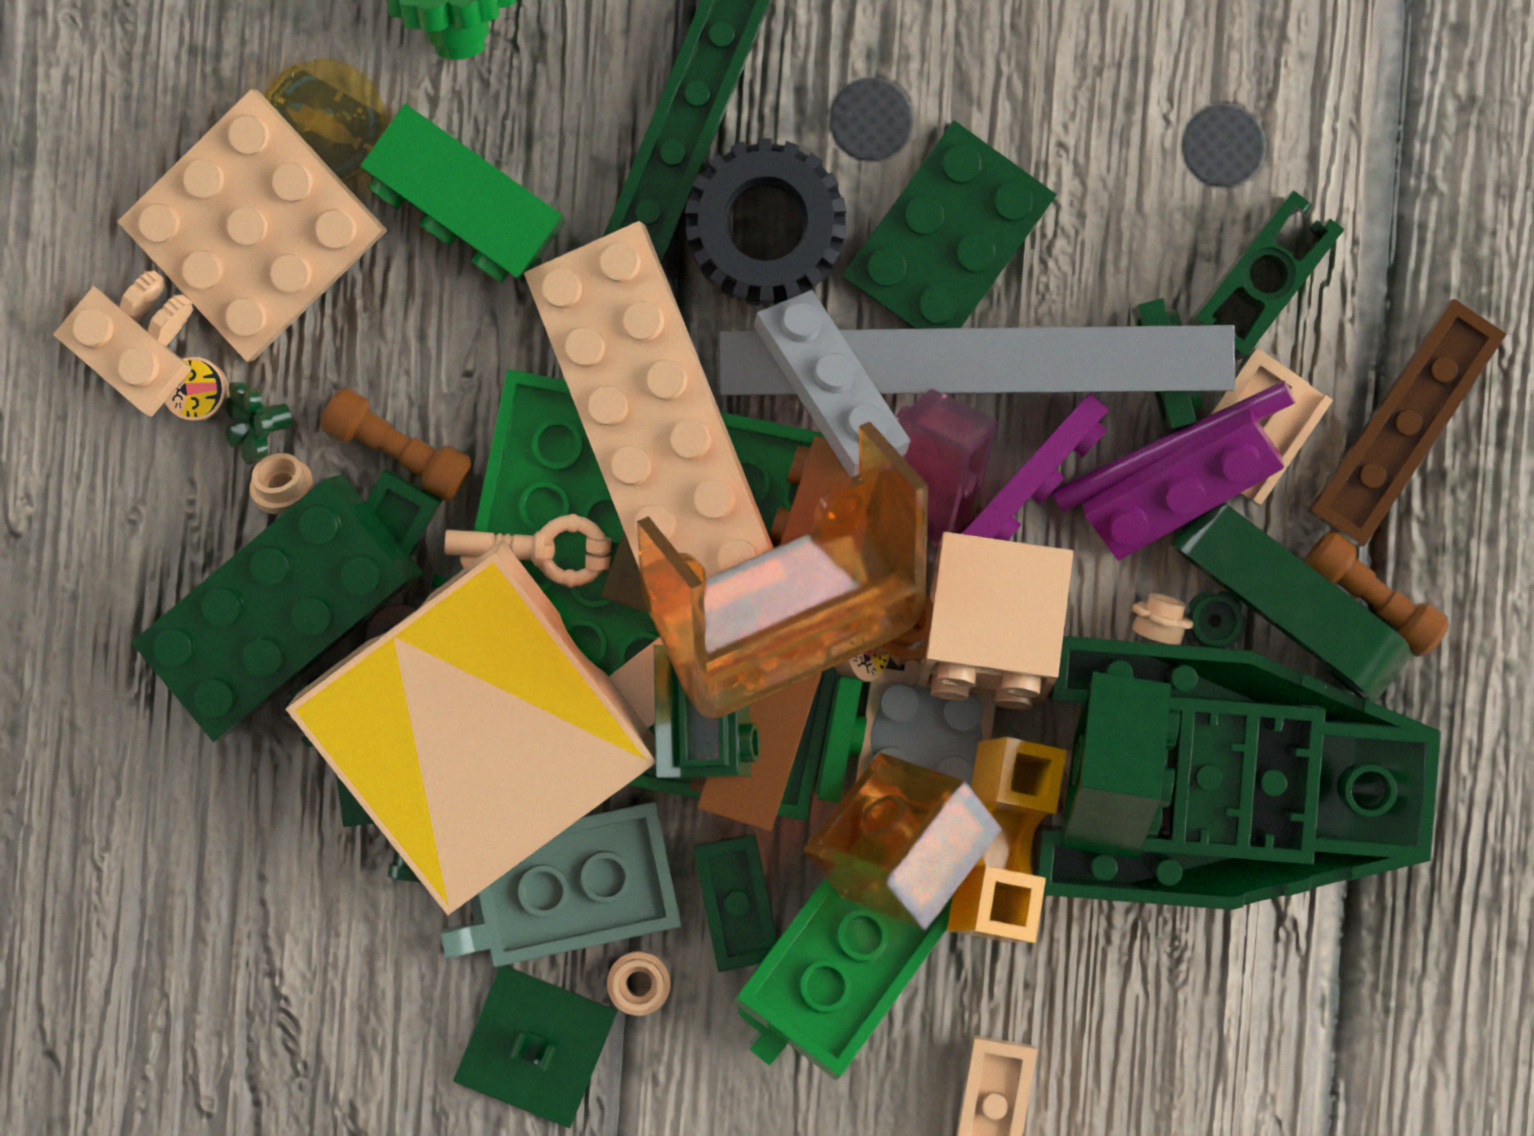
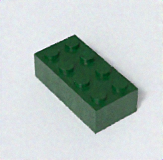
[131,474,423,742]

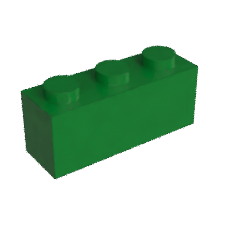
[360,103,566,284]

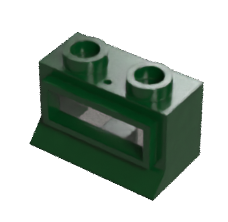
[653,643,760,780]

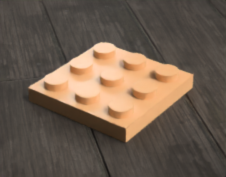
[117,89,388,362]

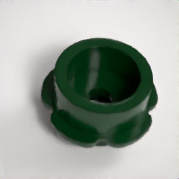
[1185,590,1247,649]

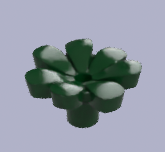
[226,382,292,465]

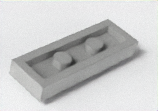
[754,290,911,478]

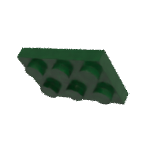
[842,120,1057,329]

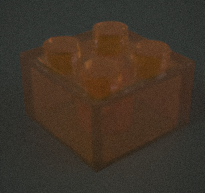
[803,752,1002,930]

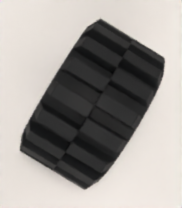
[685,138,847,306]

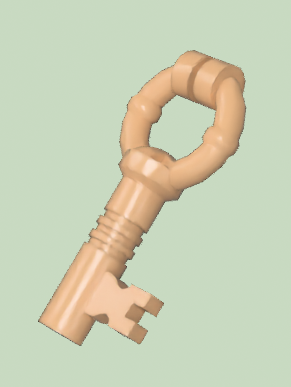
[444,514,612,588]

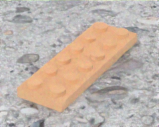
[524,221,786,629]

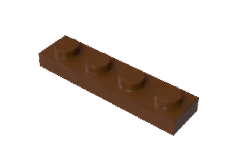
[1308,299,1507,547]

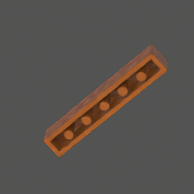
[689,435,888,832]

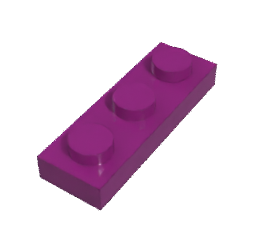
[962,393,1109,541]
[1083,409,1285,561]

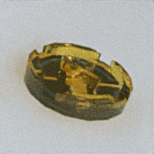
[264,58,387,184]

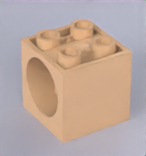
[917,532,1074,710]

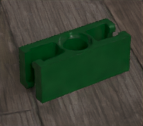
[1188,190,1345,361]

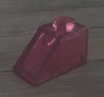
[889,389,998,548]

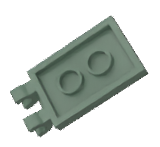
[440,801,682,967]

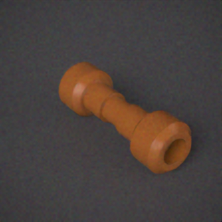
[320,387,472,501]
[1304,531,1449,657]

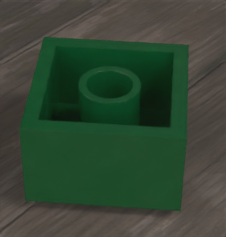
[1061,671,1180,859]

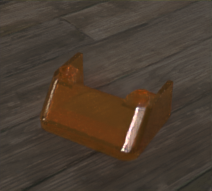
[637,422,928,718]

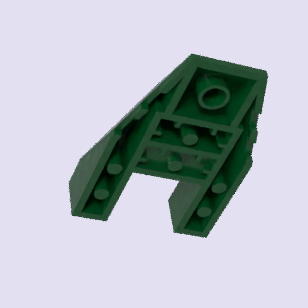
[1032,635,1441,910]

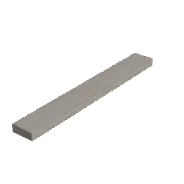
[720,325,1235,395]

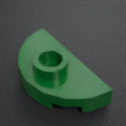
[815,676,867,803]

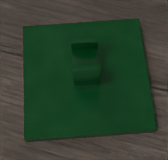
[453,965,618,1129]

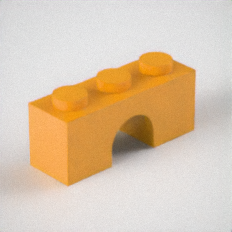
[947,737,1067,943]

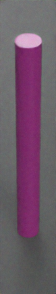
[1053,380,1295,513]

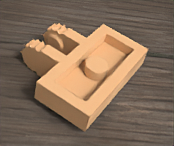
[53,270,193,417]

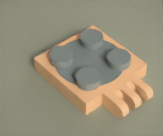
[854,659,996,809]

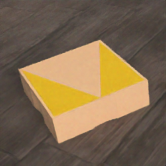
[285,540,656,915]

